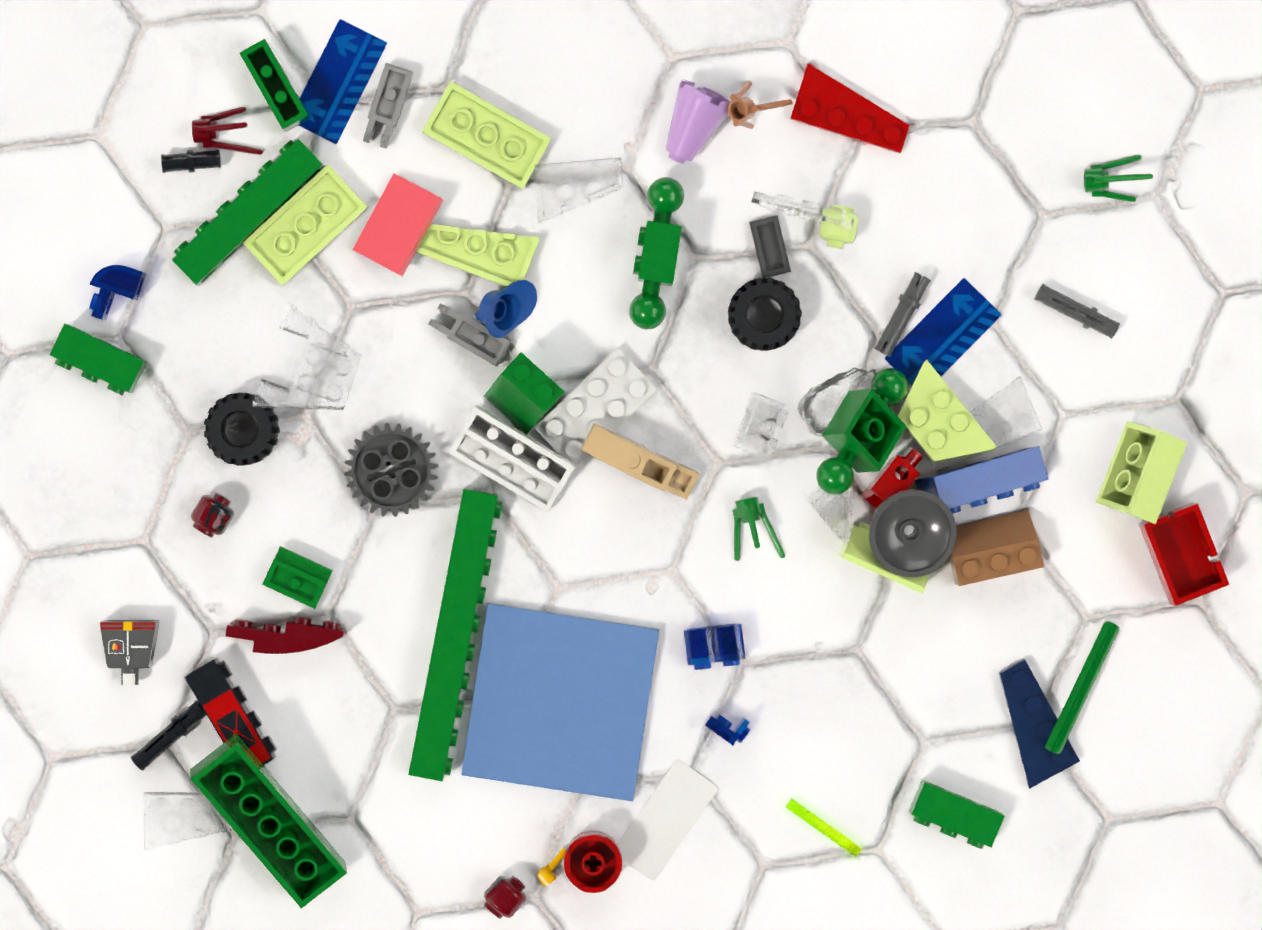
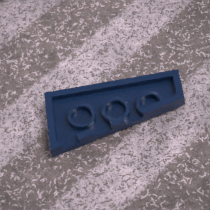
[999,659,1080,789]

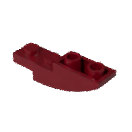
[225,616,346,654]

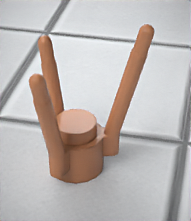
[727,81,793,129]

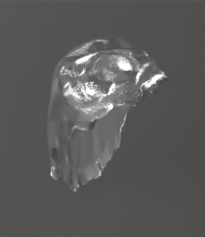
[798,367,877,437]

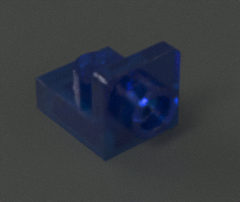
[703,714,750,745]

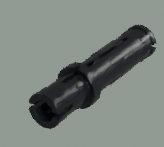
[131,700,207,771]

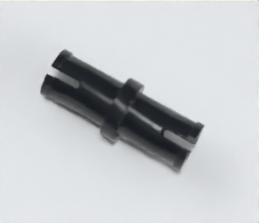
[161,149,221,173]

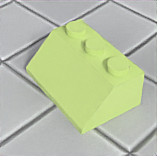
[838,522,929,594]

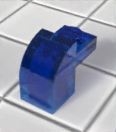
[89,265,147,320]

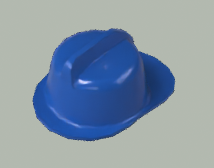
[475,280,537,338]

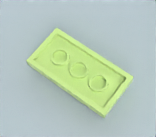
[422,81,552,190]
[243,164,368,286]

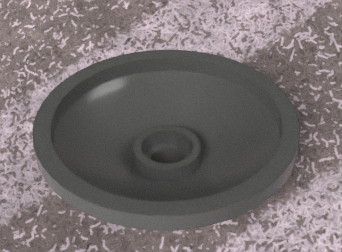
[869,490,957,577]

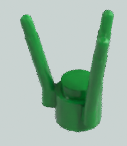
[1084,155,1153,202]
[732,497,785,561]

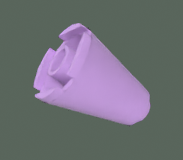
[665,79,730,164]

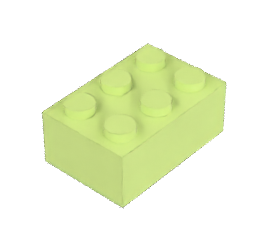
[1096,421,1187,524]

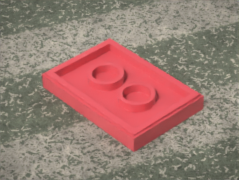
[352,173,444,277]

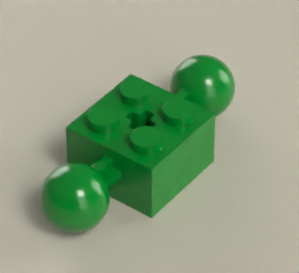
[629,177,684,330]
[816,368,908,495]

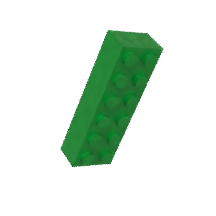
[190,733,347,909]

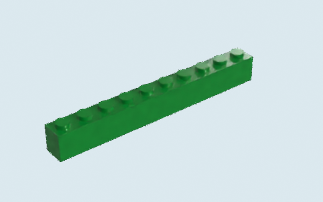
[408,488,503,782]

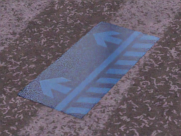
[298,19,387,144]
[885,278,1001,386]

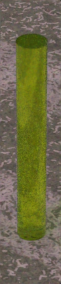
[785,798,862,857]

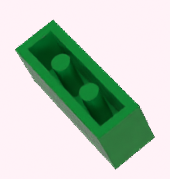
[239,38,311,132]
[49,323,147,396]
[909,780,1005,849]

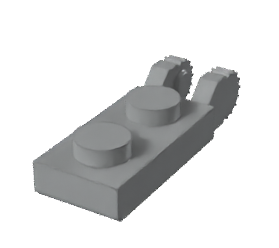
[363,63,414,149]
[428,303,511,367]

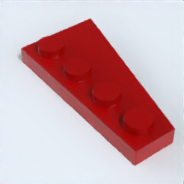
[790,63,910,154]

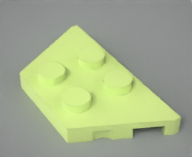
[898,360,997,463]

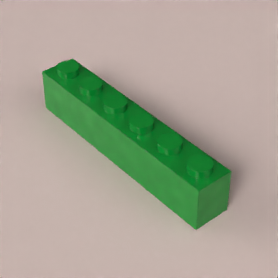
[172,139,325,286]

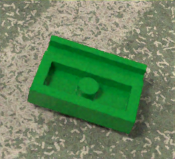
[262,546,333,609]

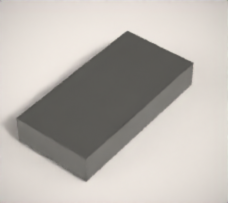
[749,215,791,278]

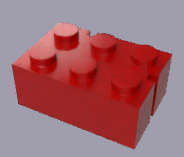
[1138,503,1230,606]

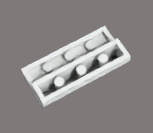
[448,405,576,512]

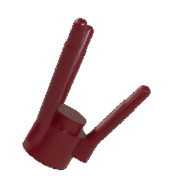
[192,107,263,155]

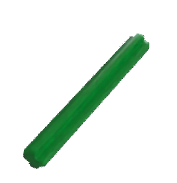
[1045,621,1120,754]

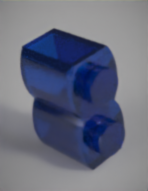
[684,623,746,670]

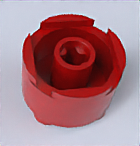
[564,831,622,893]

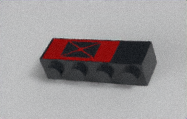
[184,658,277,765]

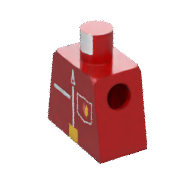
[861,447,923,509]

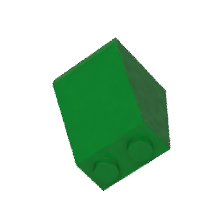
[484,352,565,435]

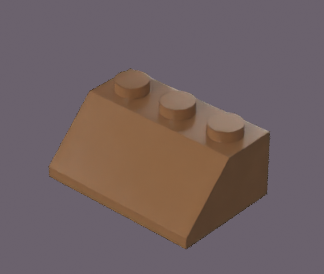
[949,509,1044,586]

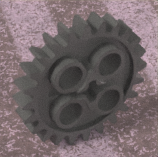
[344,423,439,517]

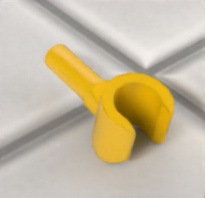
[537,848,567,886]

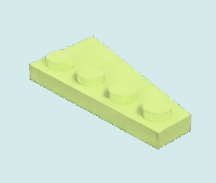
[415,224,540,287]

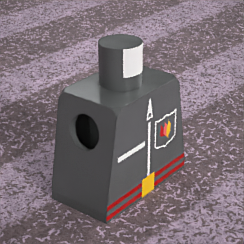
[100,620,159,685]

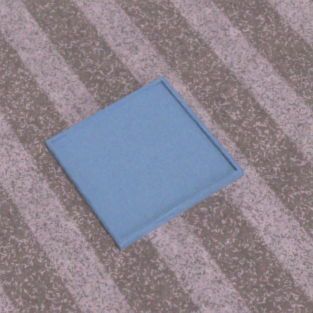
[461,603,659,801]

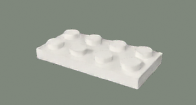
[534,348,658,469]

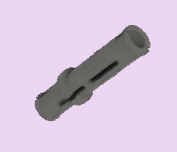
[874,272,931,357]
[1034,283,1120,339]

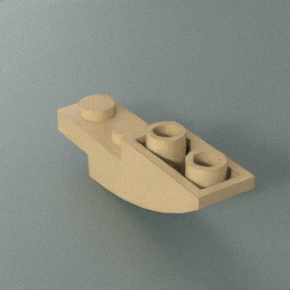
[581,423,700,500]

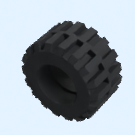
[728,277,802,351]
[204,393,280,466]

